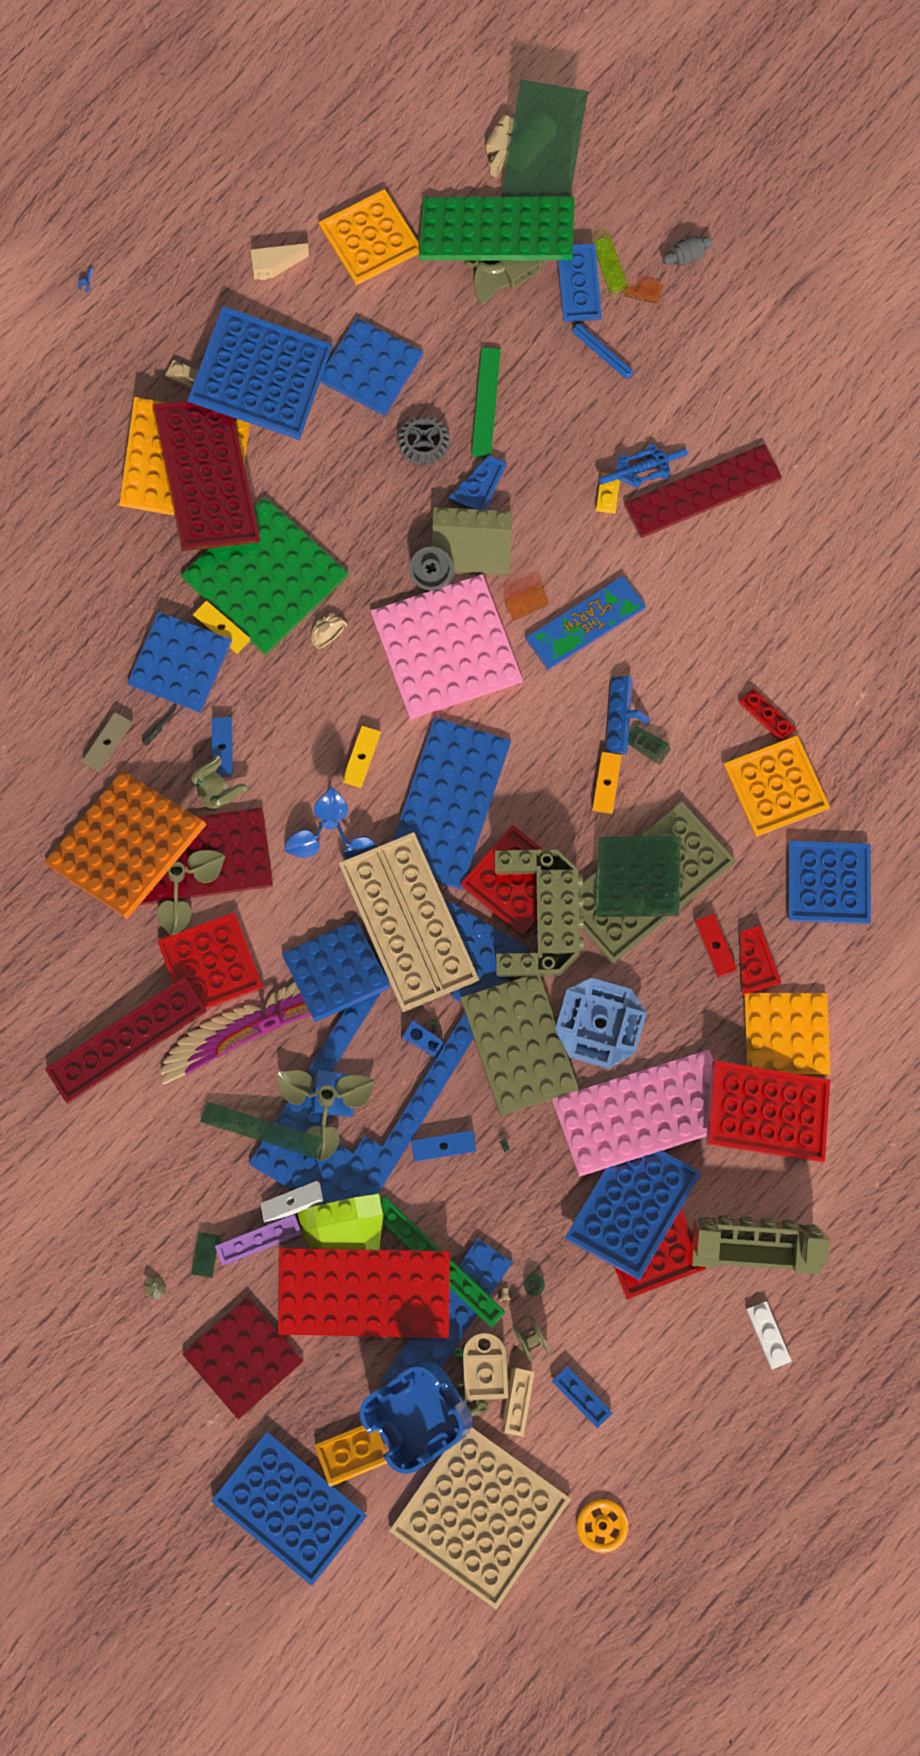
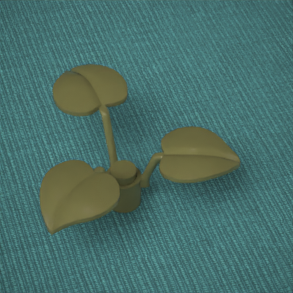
[157,850,225,935]
[278,1070,374,1161]

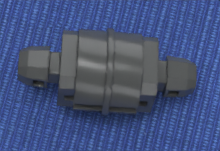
[662,235,713,267]

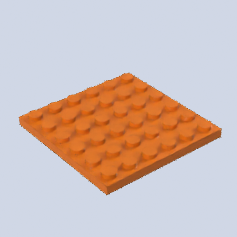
[44,771,206,919]

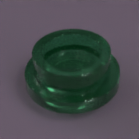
[524,1274,545,1296]

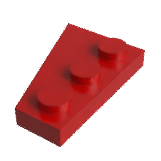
[740,925,781,996]

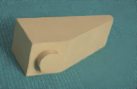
[251,243,309,280]

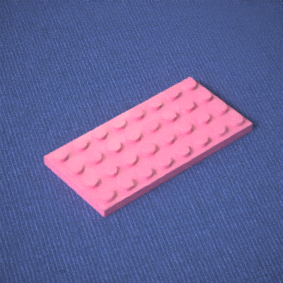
[552,1050,714,1177]

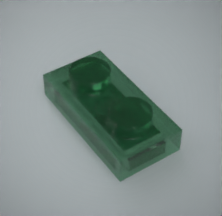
[191,1232,220,1279]

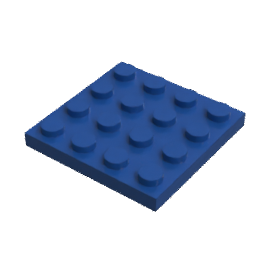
[320,318,423,416]
[127,612,232,714]
[788,841,871,925]
[282,920,390,1022]

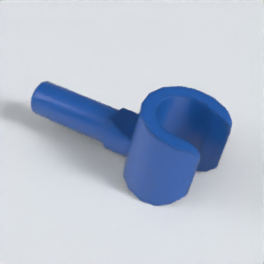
[77,268,93,292]

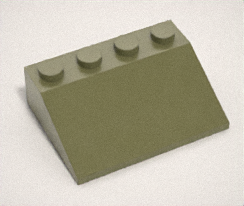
[431,507,512,575]

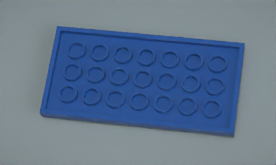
[393,717,511,890]

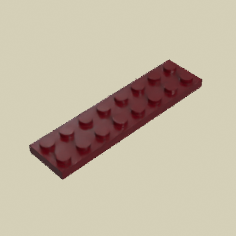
[624,444,782,538]
[45,976,208,1104]

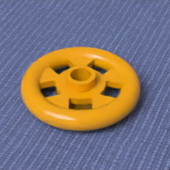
[576,1499,628,1553]

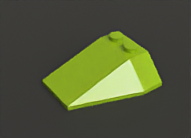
[297,1194,384,1250]

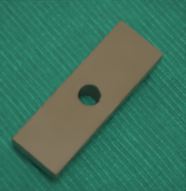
[82,712,132,773]

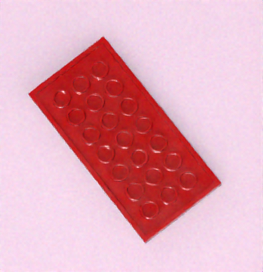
[278,1248,450,1338]

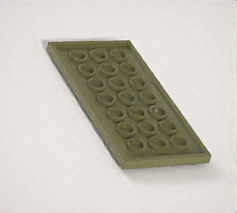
[579,802,736,965]

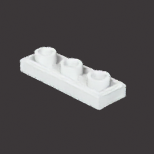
[261,1181,323,1224]

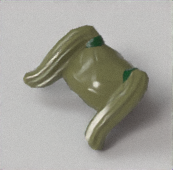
[191,754,248,809]

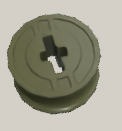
[512,1316,551,1364]

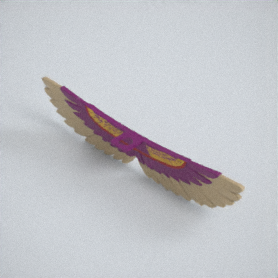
[160,982,311,1084]

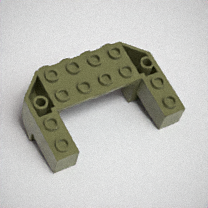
[495,849,584,978]
[692,1215,830,1275]

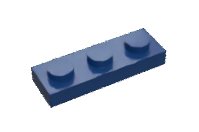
[552,1366,612,1428]

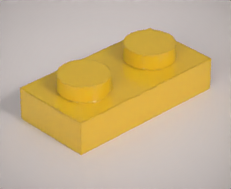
[596,472,620,514]

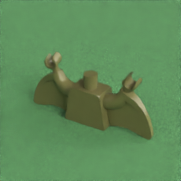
[465,260,546,305]

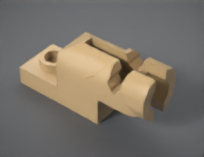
[486,115,518,178]

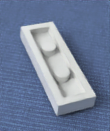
[746,1301,792,1370]

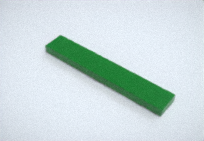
[472,348,501,458]

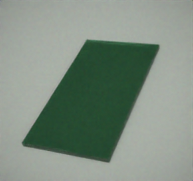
[501,80,588,197]

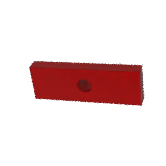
[739,688,796,742]
[695,914,737,978]

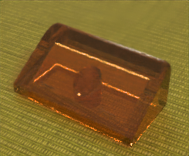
[505,584,549,621]

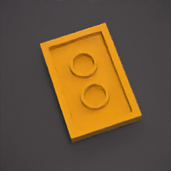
[314,1425,387,1487]

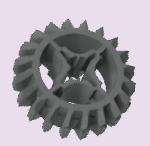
[398,415,450,467]

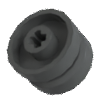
[409,546,455,591]

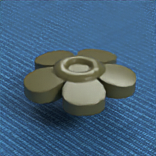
[143,1277,166,1300]

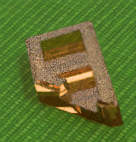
[624,280,663,305]

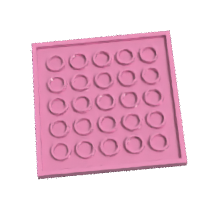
[371,574,523,719]

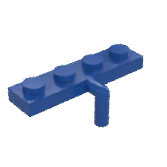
[606,675,650,755]

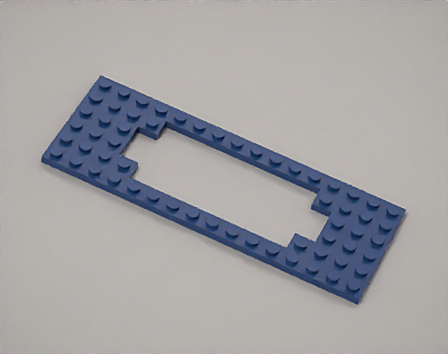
[249,898,529,1206]

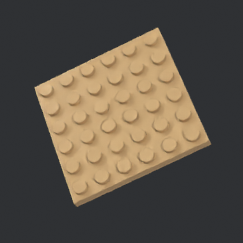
[389,1428,571,1610]

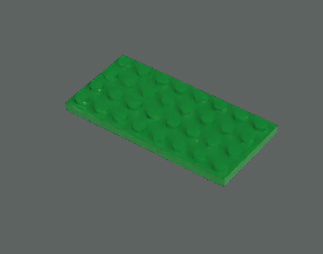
[419,196,575,261]

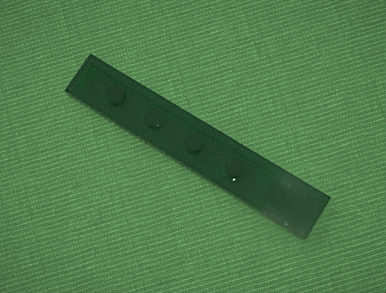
[200,1102,324,1159]

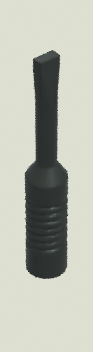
[142,707,177,746]

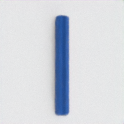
[572,324,633,379]

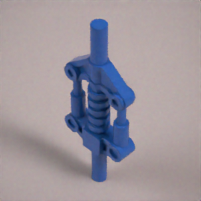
[598,444,688,488]

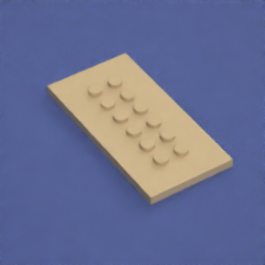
[339,833,479,1012]

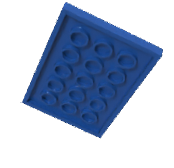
[565,1151,701,1281]
[211,1432,368,1586]

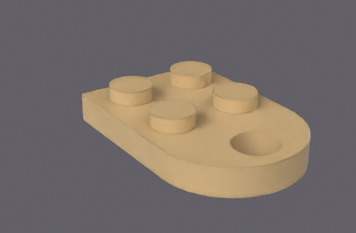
[463,1333,508,1400]

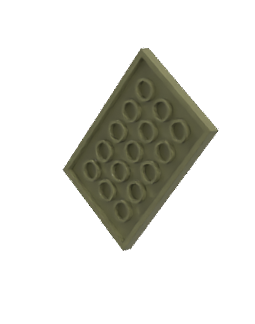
[460,976,579,1117]

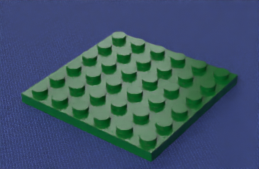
[181,497,349,656]

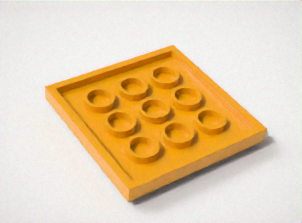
[318,189,420,286]
[723,735,830,837]
[744,993,830,1076]

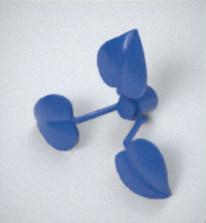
[284,787,377,860]

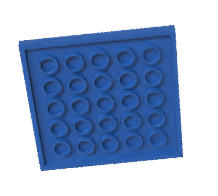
[188,306,333,440]

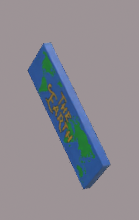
[526,576,646,671]

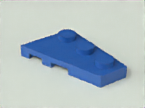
[448,456,507,510]

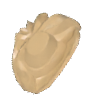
[311,613,348,649]

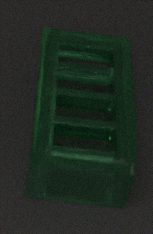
[628,726,671,765]

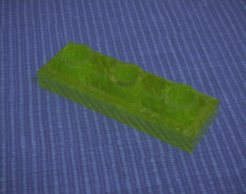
[592,236,628,294]

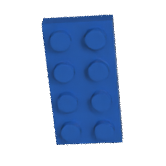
[558,244,602,322]

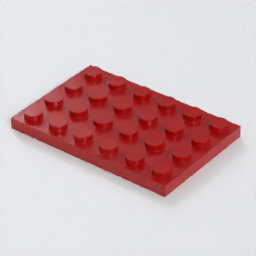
[706,1061,831,1163]

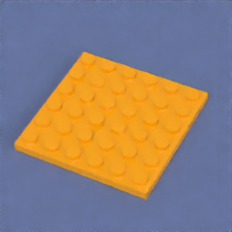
[119,397,250,516]

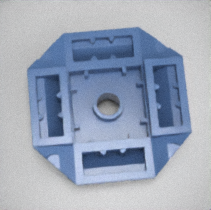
[555,978,647,1069]

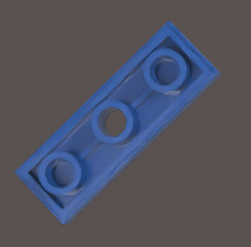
[212,717,233,777]
[411,1130,476,1163]

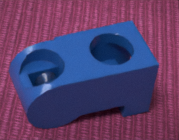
[401,1021,443,1057]

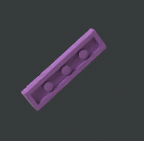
[215,1214,302,1266]

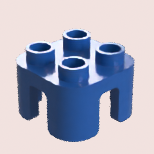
[360,1362,472,1474]

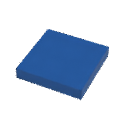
[312,1070,354,1118]

